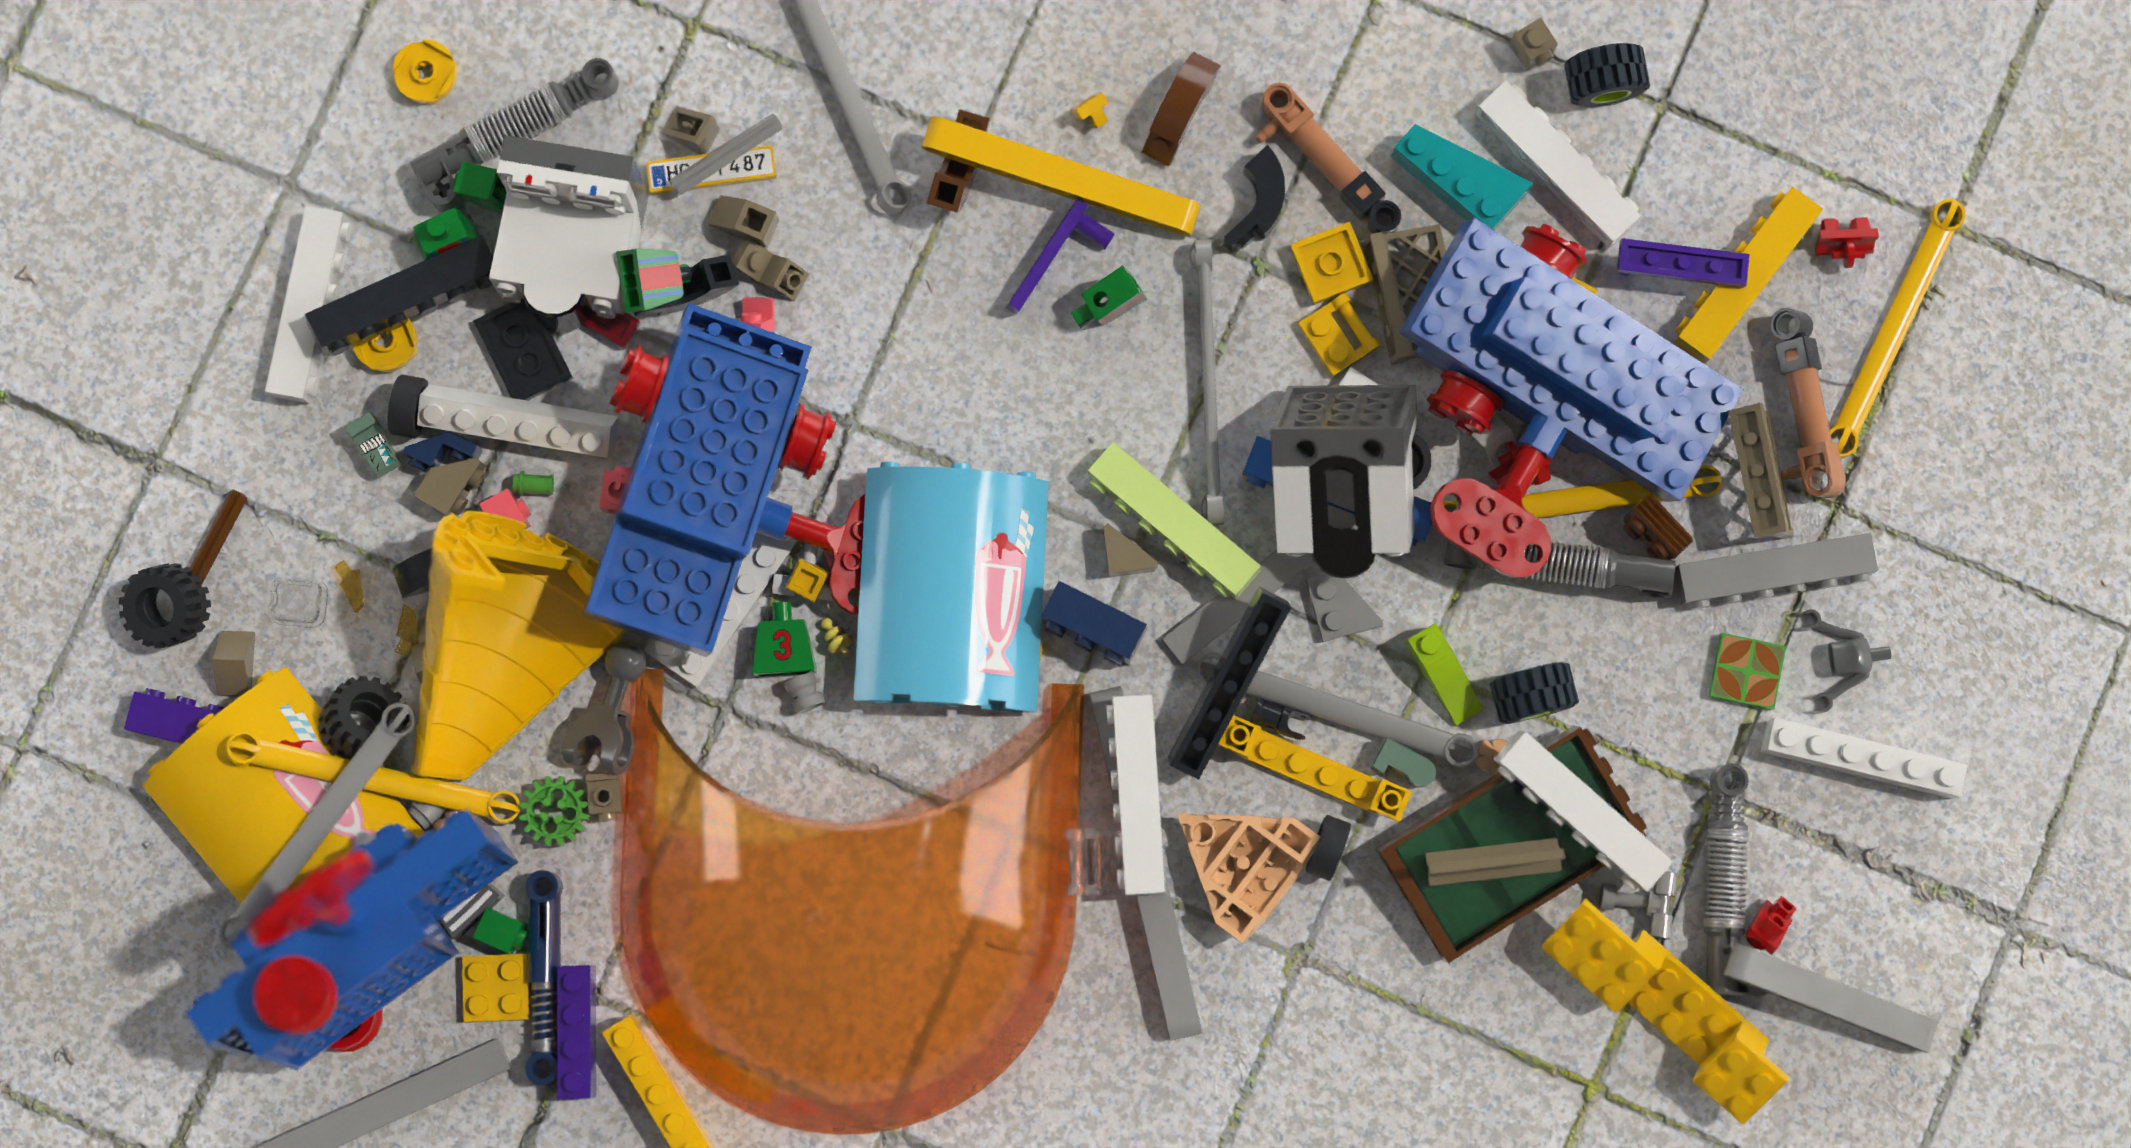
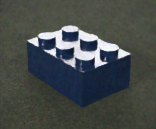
[1041,581,1147,667]

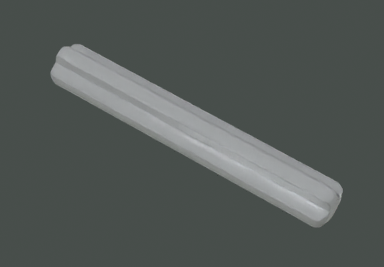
[670,114,782,195]

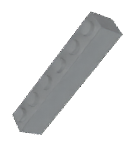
[1675,533,1878,610]

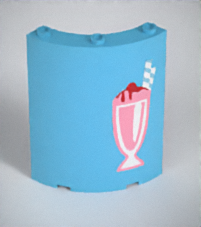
[853,462,1049,713]

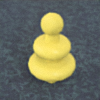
[821,618,852,655]

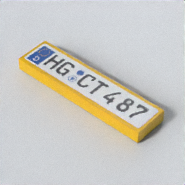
[646,145,777,195]

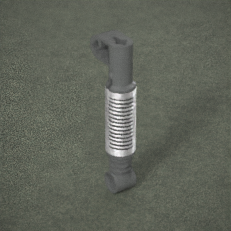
[410,58,619,213]
[1444,541,1676,599]
[1703,763,1768,996]

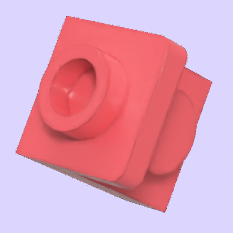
[736,297,775,332]

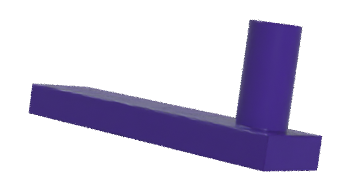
[1005,198,1115,315]
[1616,238,1750,288]

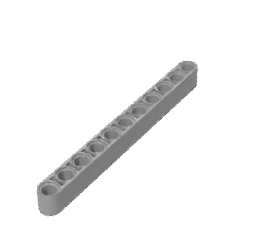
[1089,686,1202,1041]

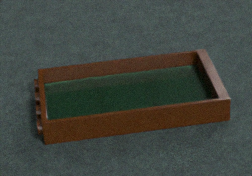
[1375,725,1648,963]

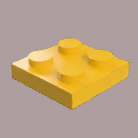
[1290,221,1374,305]
[462,953,531,1022]

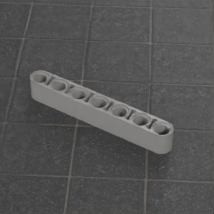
[1724,943,1938,1053]

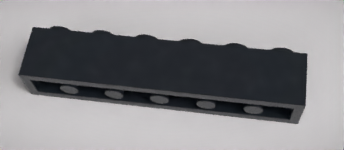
[305,235,493,357]
[1168,586,1291,780]

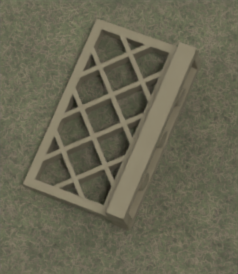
[1362,224,1446,365]
[1728,403,1794,539]
[1425,838,1565,886]

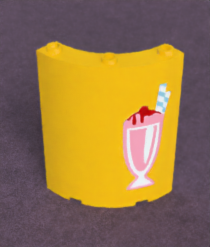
[142,666,425,904]

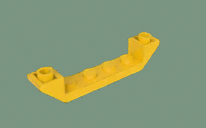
[1218,715,1412,822]

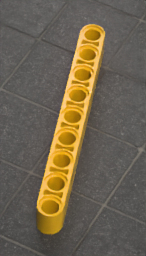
[921,116,1201,236]

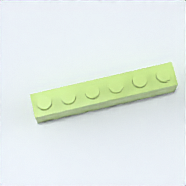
[1088,442,1261,600]

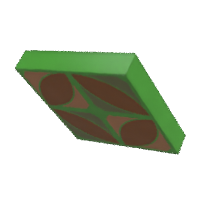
[1708,633,1786,710]

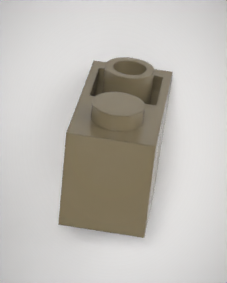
[708,195,779,249]
[413,458,486,516]

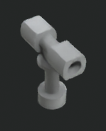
[1599,871,1678,940]

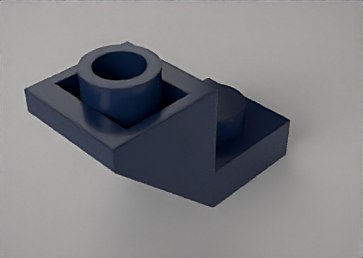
[402,432,483,472]

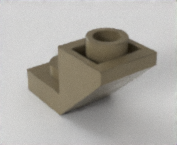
[732,237,810,301]

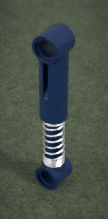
[525,870,563,1085]

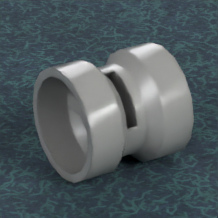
[784,672,826,714]

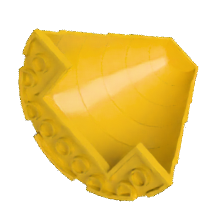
[410,511,627,781]

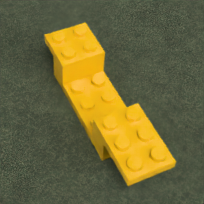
[1541,899,1789,1125]

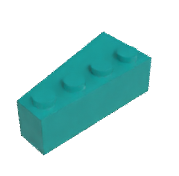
[1391,124,1533,230]

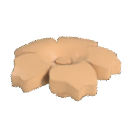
[1475,738,1508,776]

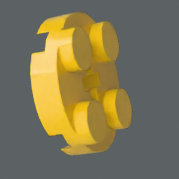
[393,39,458,105]
[352,318,418,373]

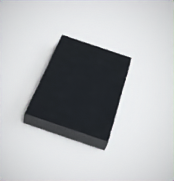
[473,298,573,401]

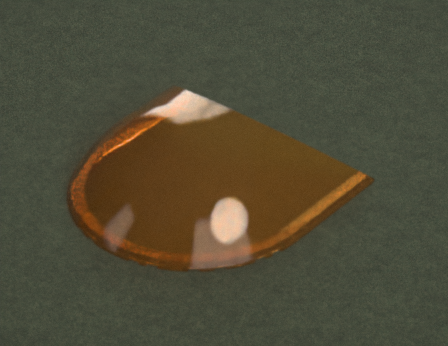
[620,669,1084,1135]

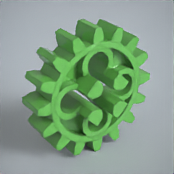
[519,776,591,847]

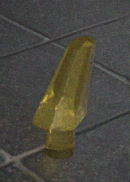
[334,560,364,613]
[395,604,419,657]

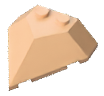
[1177,813,1320,944]

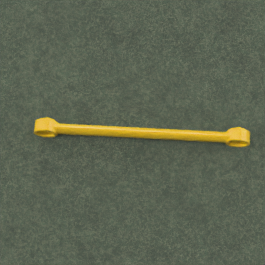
[1830,199,1966,459]
[1443,465,1722,518]
[226,731,520,825]

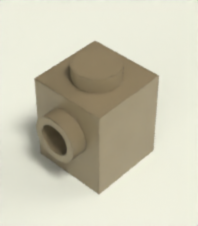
[1510,18,1558,71]

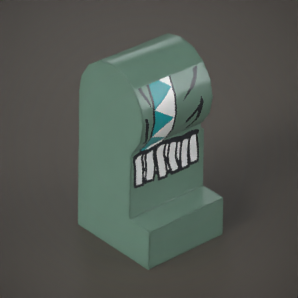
[344,411,402,478]
[1370,738,1436,788]

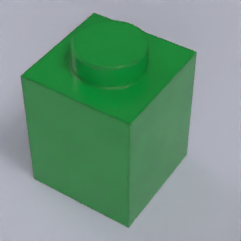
[473,907,528,954]

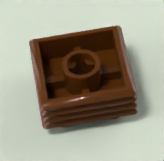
[1623,494,1693,560]

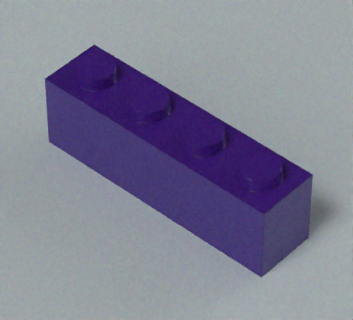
[124,688,226,744]
[557,965,596,1099]

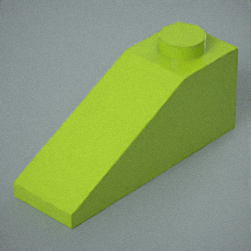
[1404,623,1484,726]

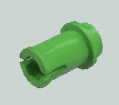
[513,471,554,496]

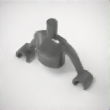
[1801,609,1891,714]

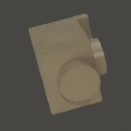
[585,773,625,821]

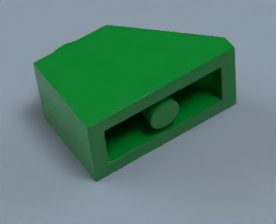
[453,161,507,215]

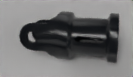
[1251,697,1312,740]

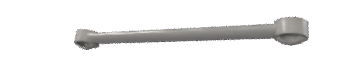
[793,0,912,215]
[1189,240,1224,525]
[1196,652,1478,767]
[219,703,416,950]

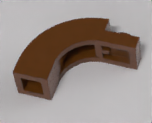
[1141,51,1221,167]
[926,109,991,213]

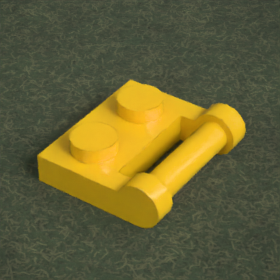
[1298,292,1381,378]

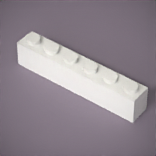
[1475,80,1641,249]
[265,206,352,404]
[417,384,619,458]
[1107,694,1165,896]
[1760,718,1968,799]
[1494,730,1673,892]

